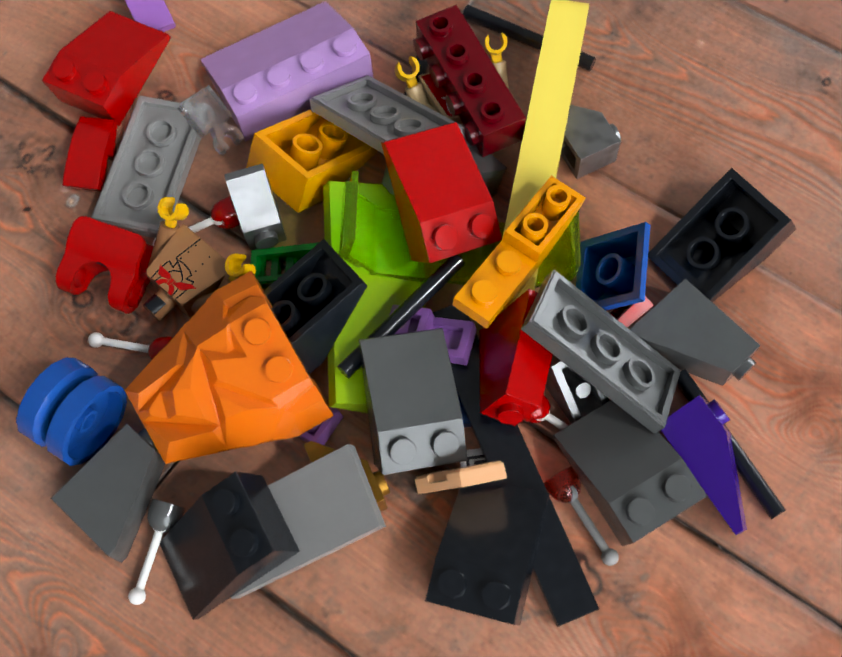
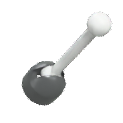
[128,499,185,605]

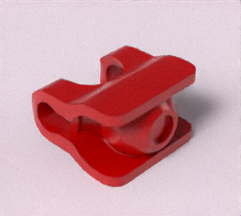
[55,216,153,314]

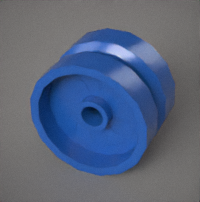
[16,357,127,466]

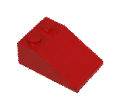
[42,11,171,126]
[381,122,502,263]

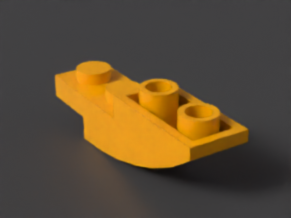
[452,175,586,329]

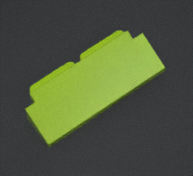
[323,181,426,413]

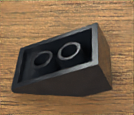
[648,168,796,302]
[264,239,367,374]
[160,471,300,620]
[425,481,550,625]

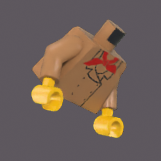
[143,197,256,321]

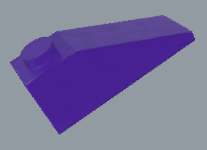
[661,395,747,535]

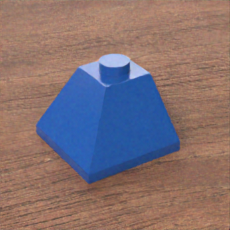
[576,222,651,311]

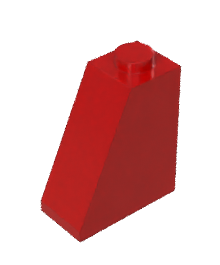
[479,289,553,426]

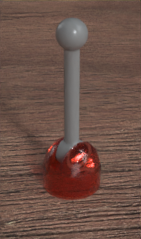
[544,466,619,566]

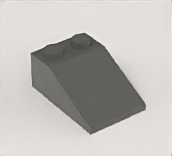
[359,328,468,475]
[552,400,707,546]

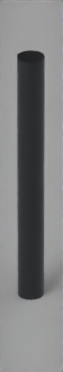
[463,5,596,71]
[337,255,465,378]
[677,369,786,519]

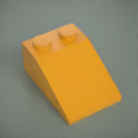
[246,109,378,213]

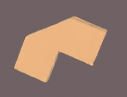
[415,460,507,494]

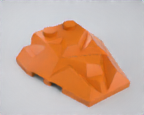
[124,271,335,464]

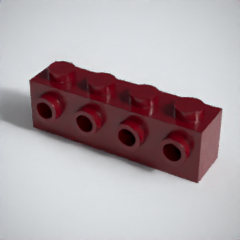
[413,5,526,157]

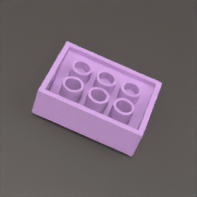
[200,1,374,141]

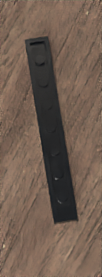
[433,305,599,627]

